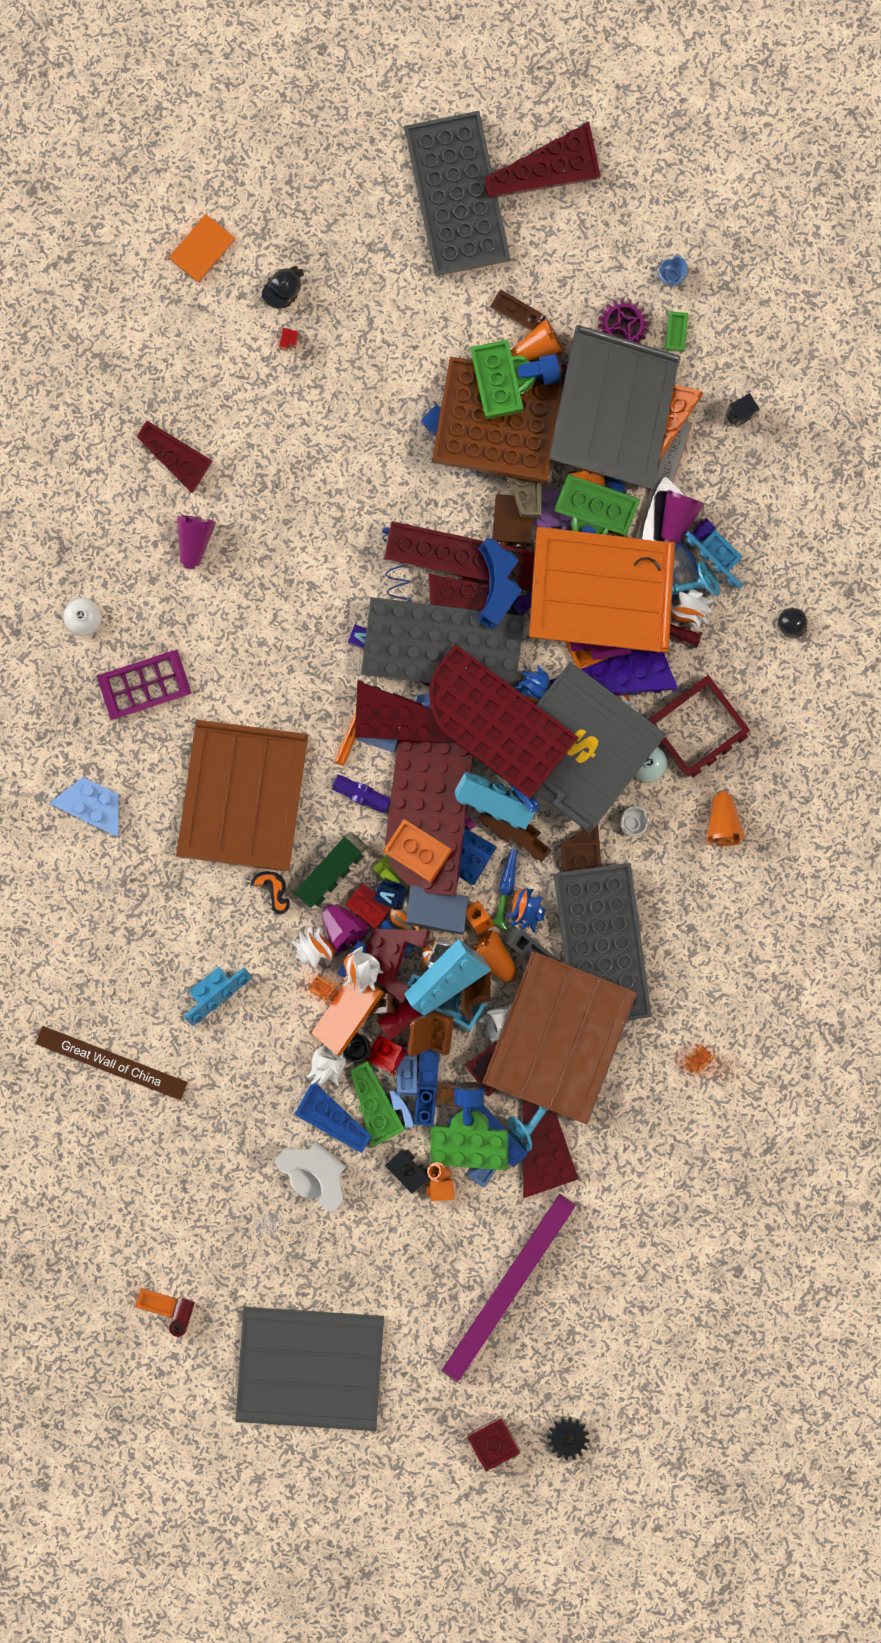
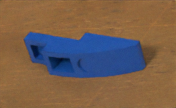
[414,1049,440,1126]

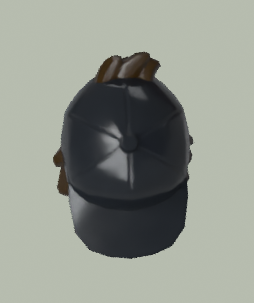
[262,266,304,309]

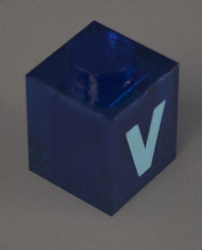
[373,877,406,910]

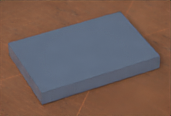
[406,885,468,935]

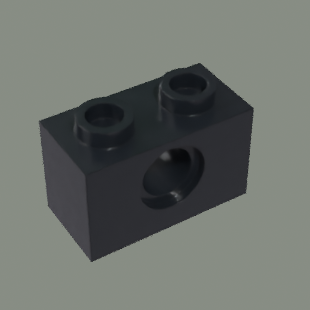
[385,1149,429,1194]

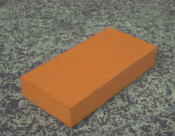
[135,1288,178,1318]

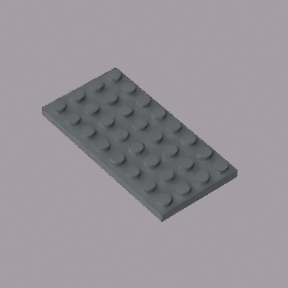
[404,111,511,276]
[361,597,525,687]
[553,862,652,1021]

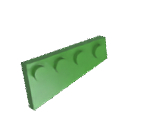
[351,1061,406,1148]

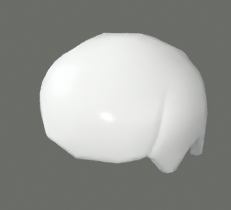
[619,805,649,837]

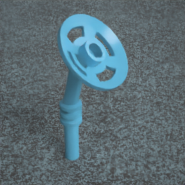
[672,561,720,596]
[507,1106,549,1152]

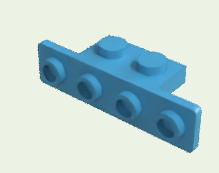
[686,529,743,589]
[184,967,253,1026]

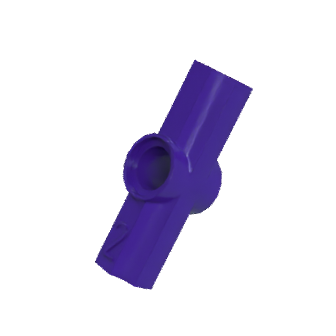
[332,774,391,814]

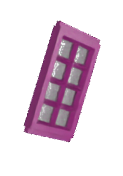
[97,650,192,720]

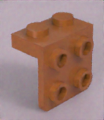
[408,1010,454,1057]

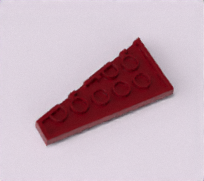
[484,121,601,198]
[355,680,455,743]
[522,1099,579,1198]

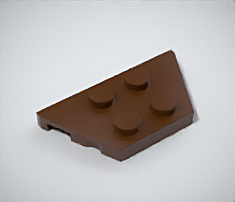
[560,824,601,872]

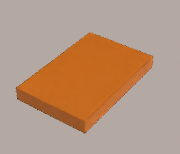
[169,214,236,283]
[383,819,453,883]

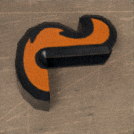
[250,871,290,915]

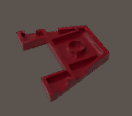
[365,929,431,1004]

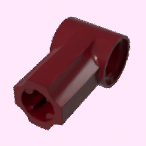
[169,1297,195,1337]

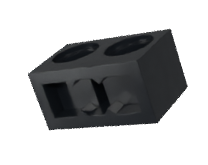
[726,393,760,428]

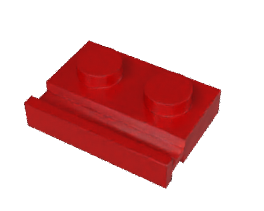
[345,883,393,929]
[366,1034,407,1075]

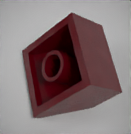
[377,1001,421,1040]

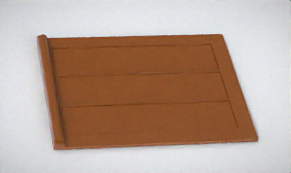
[176,719,308,871]
[482,951,637,1125]

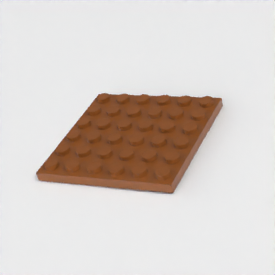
[431,356,564,484]

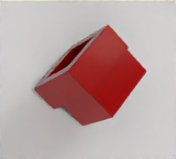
[279,328,299,351]

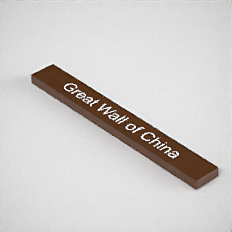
[36,1026,188,1100]

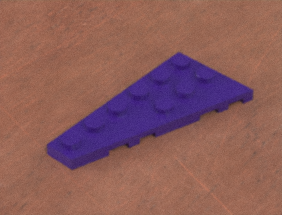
[549,650,679,696]

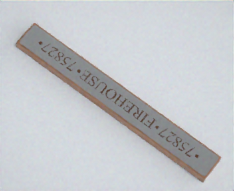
[635,421,692,539]

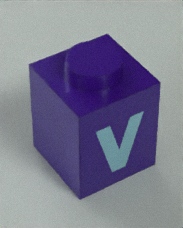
[348,624,366,650]

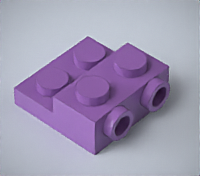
[536,488,572,531]

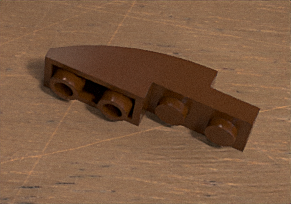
[478,812,552,863]

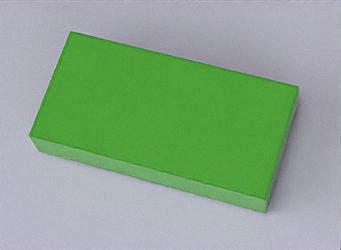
[665,311,688,352]

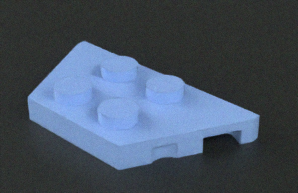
[50,777,119,837]

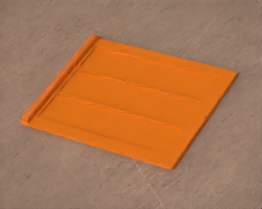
[529,527,675,653]

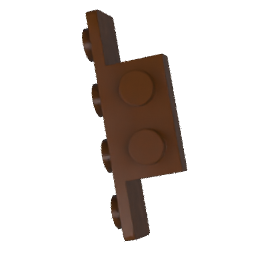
[459,971,491,1021]

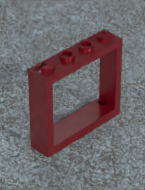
[648,675,750,778]

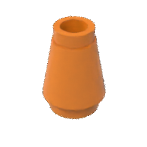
[427,1162,452,1182]

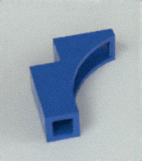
[476,537,522,630]

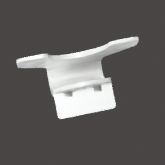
[274,1141,346,1212]

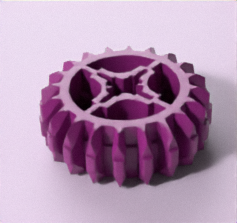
[598,299,650,344]

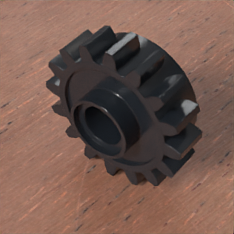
[547,1416,590,1461]

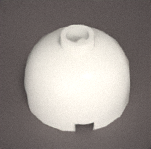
[63,598,103,637]

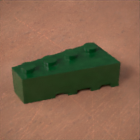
[294,831,368,908]

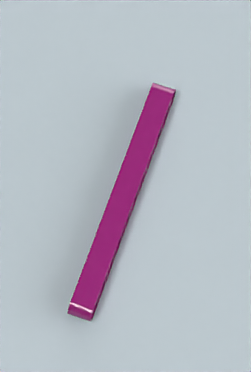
[441,1194,576,1382]

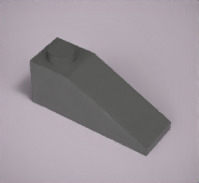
[501,925,561,962]

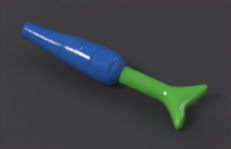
[491,849,518,932]

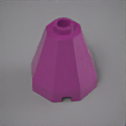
[322,904,369,954]

